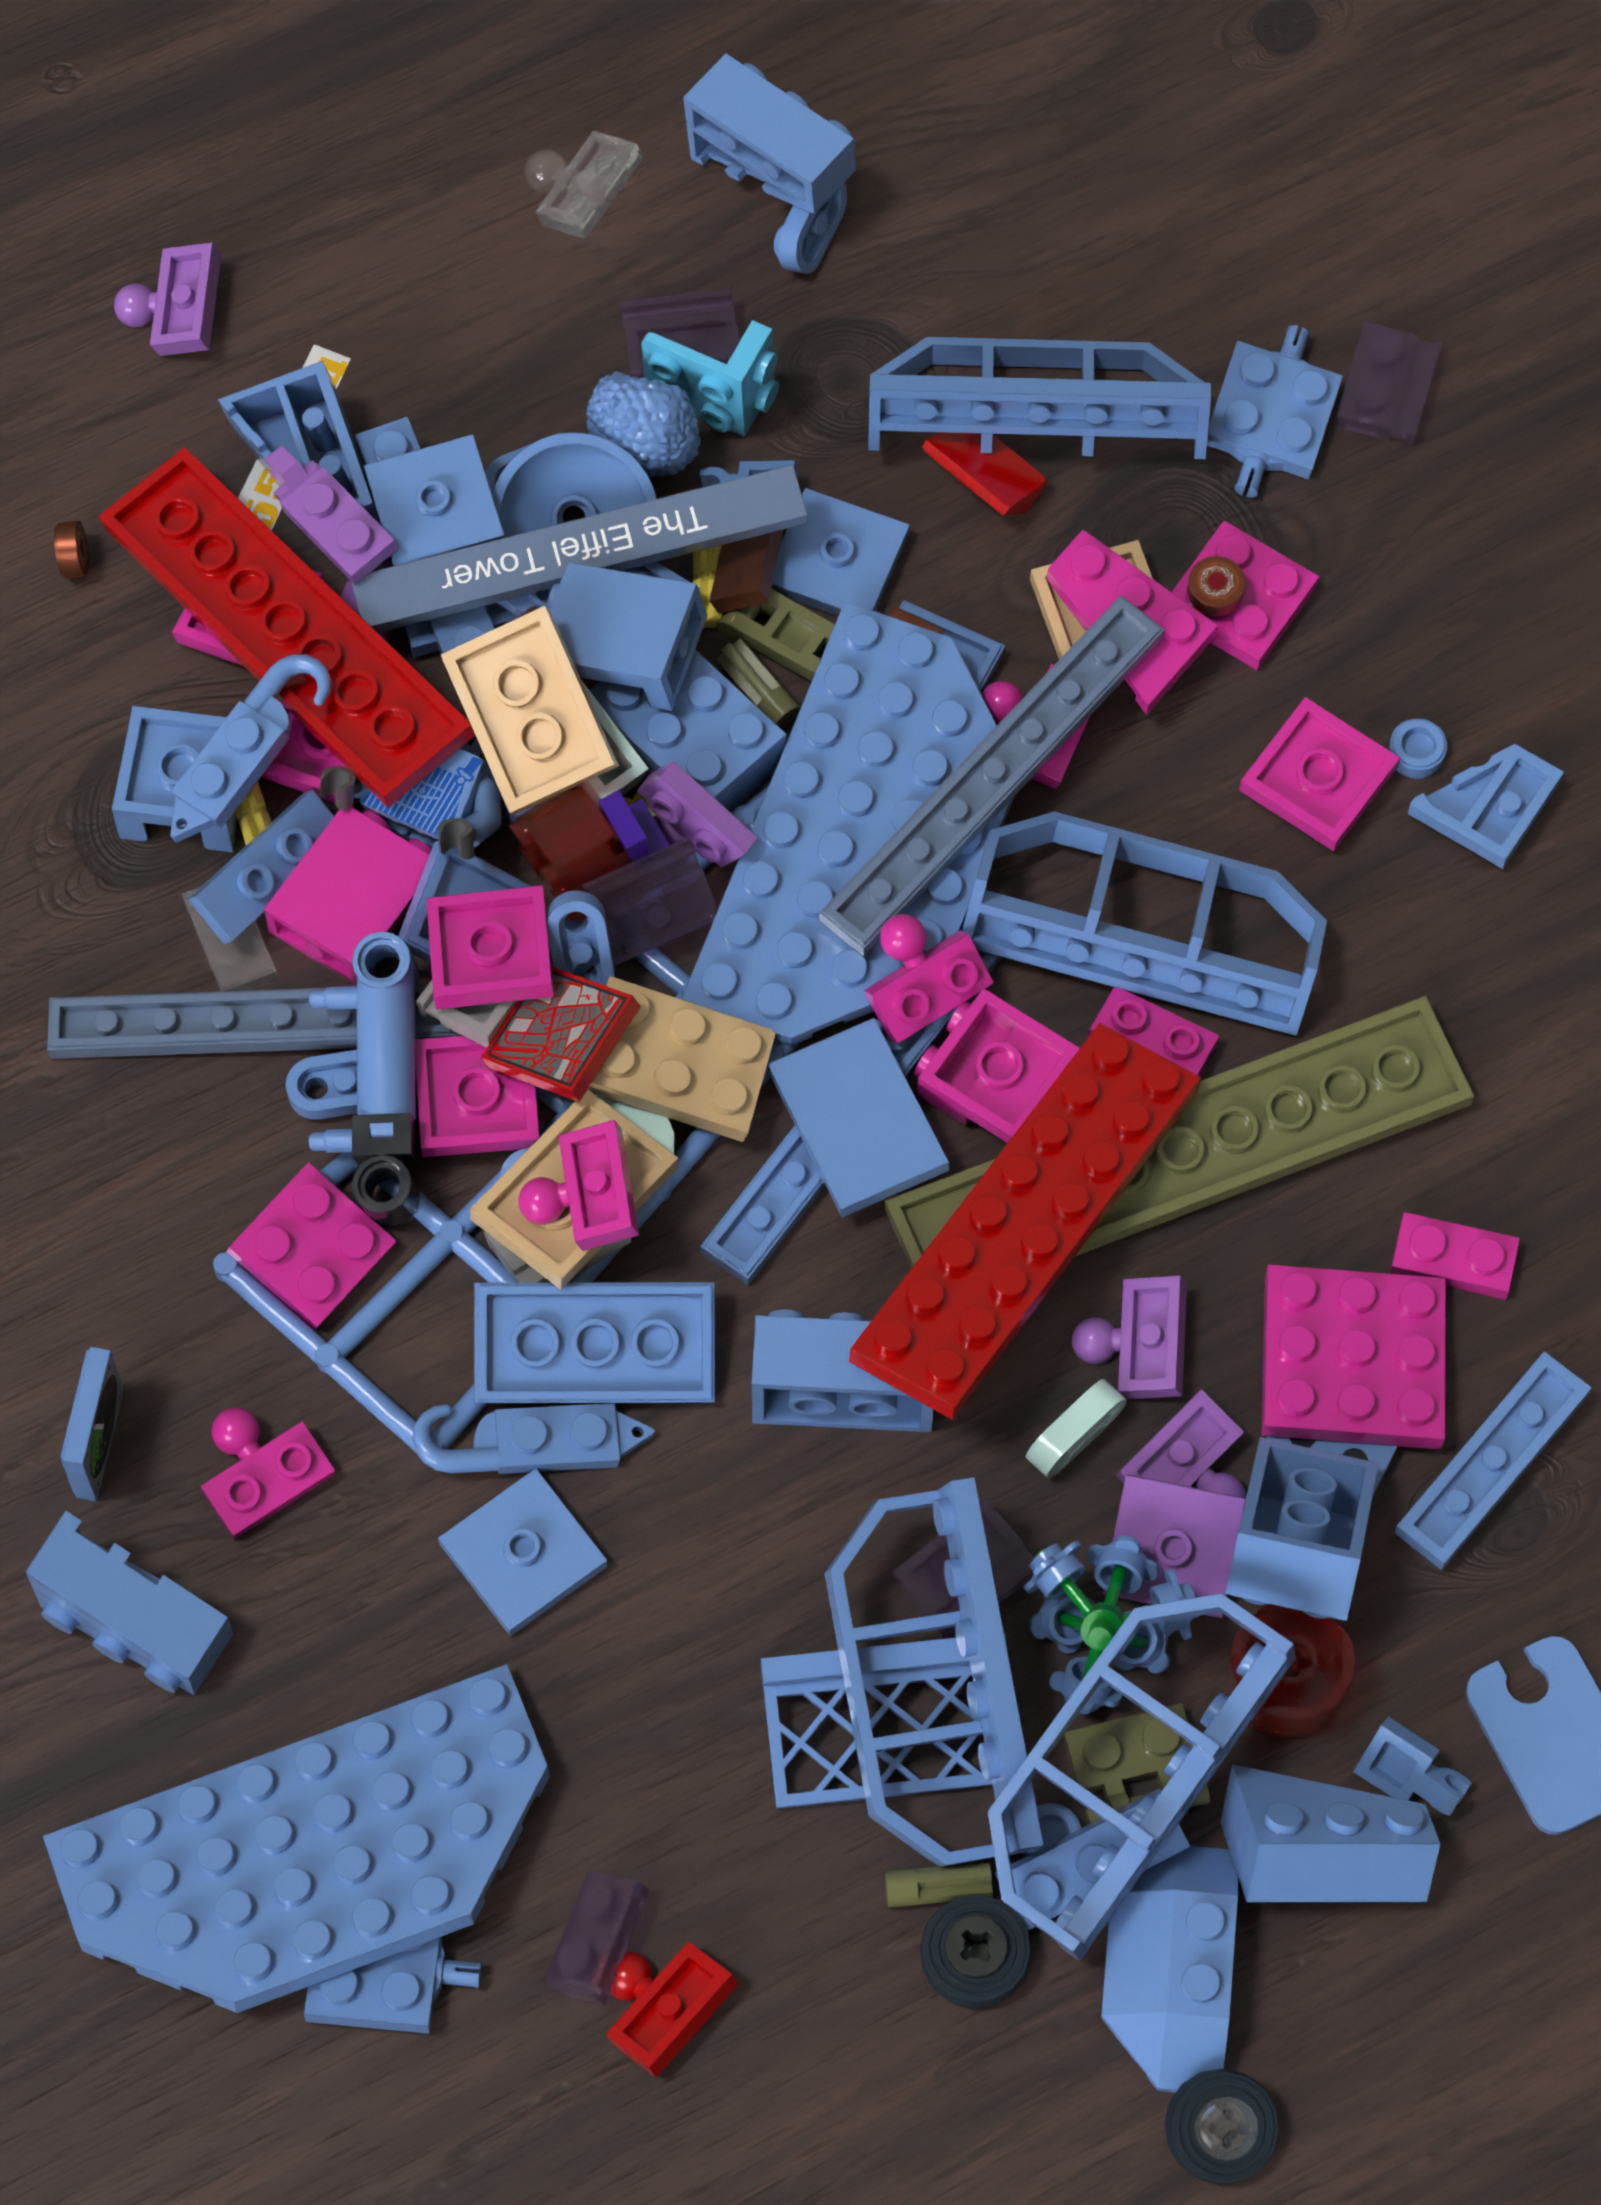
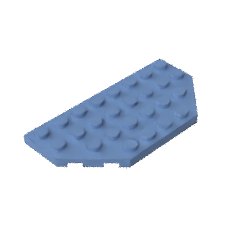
[681,601,1014,1046]
[43,1664,550,2013]

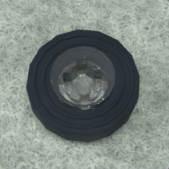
[1164,2068,1279,2185]

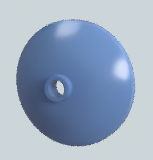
[492,432,656,538]

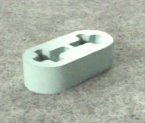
[1025,1379,1127,1479]

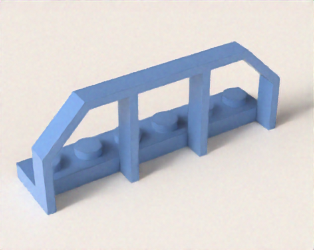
[868,337,1211,459]
[962,811,1327,1036]
[824,1477,1043,1867]
[988,1593,1296,1961]

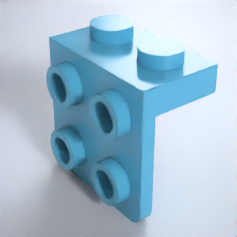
[641,320,779,438]

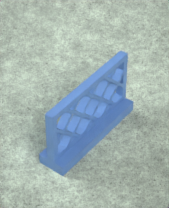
[760,1632,1007,1809]

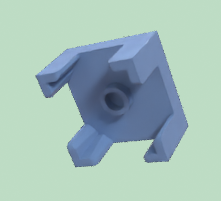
[112,706,237,852]

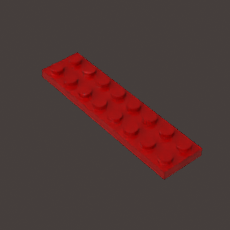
[98,447,476,808]
[849,1023,1201,1420]

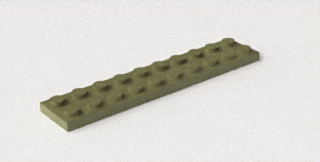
[885,996,1474,1269]

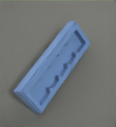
[187,790,334,944]

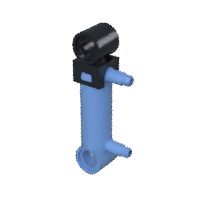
[309,931,420,1226]

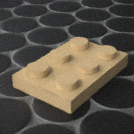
[441,606,619,815]
[588,976,776,1142]
[470,1090,678,1290]

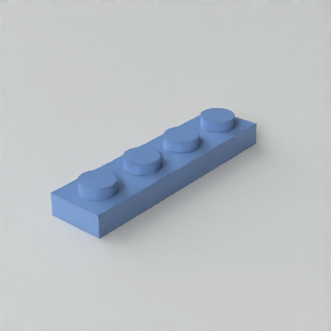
[1394,1351,1592,1570]

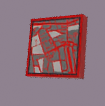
[481,966,641,1102]

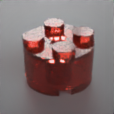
[509,786,638,919]
[1226,1604,1355,1739]

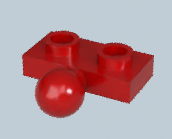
[604,1941,739,2078]

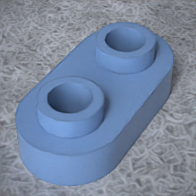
[774,182,847,274]
[547,890,615,985]
[286,1049,357,1120]

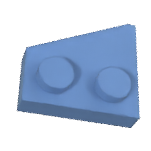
[1408,743,1564,869]

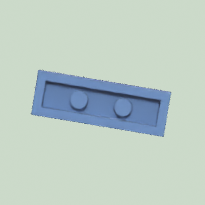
[994,1788,1190,1930]

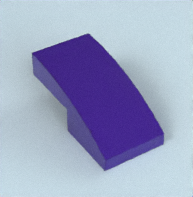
[599,790,673,871]

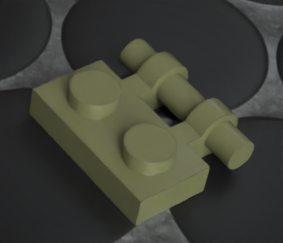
[1063,1703,1210,1824]

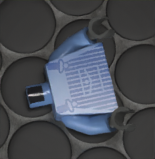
[320,720,502,860]

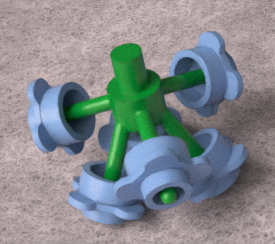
[1024,1535,1199,1714]

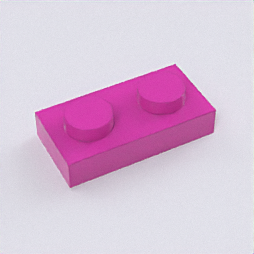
[1390,1212,1520,1300]

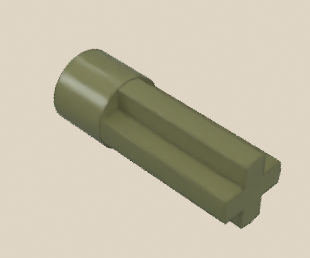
[716,638,801,730]
[885,1863,993,1908]

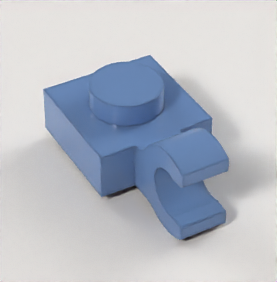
[1353,1716,1472,1816]

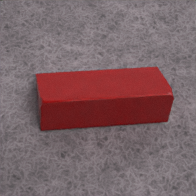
[922,432,1047,515]

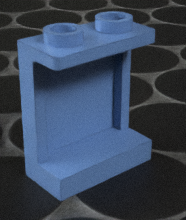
[548,563,708,711]

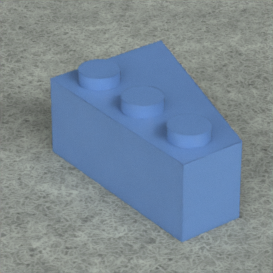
[683,53,857,214]
[218,361,381,525]
[26,1511,234,1696]
[1220,1764,1440,1902]

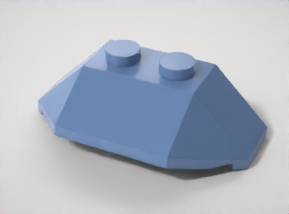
[1101,1846,1238,2093]

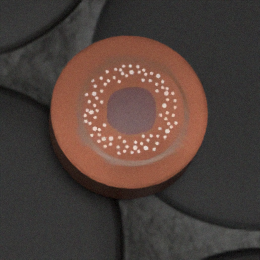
[54,520,89,579]
[1187,556,1245,616]

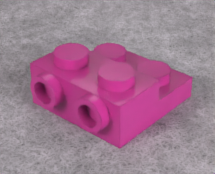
[914,988,1080,1143]

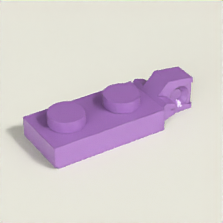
[264,445,399,585]

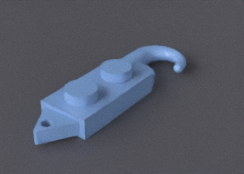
[170,654,331,843]
[412,1403,655,1474]

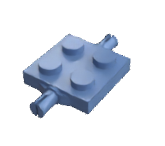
[1207,325,1343,498]
[304,1936,482,2034]

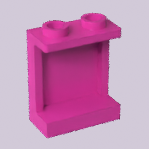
[264,807,432,986]

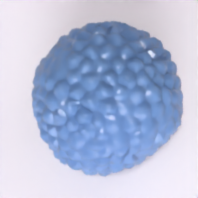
[586,371,701,477]

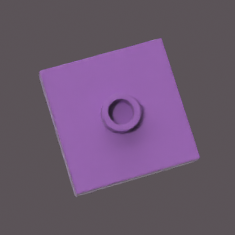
[1102,1474,1245,1618]

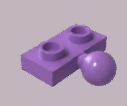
[114,242,222,356]
[637,760,758,868]
[1072,1276,1187,1399]
[1115,1389,1246,1505]

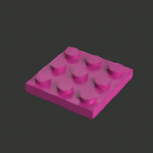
[1262,1264,1446,1449]

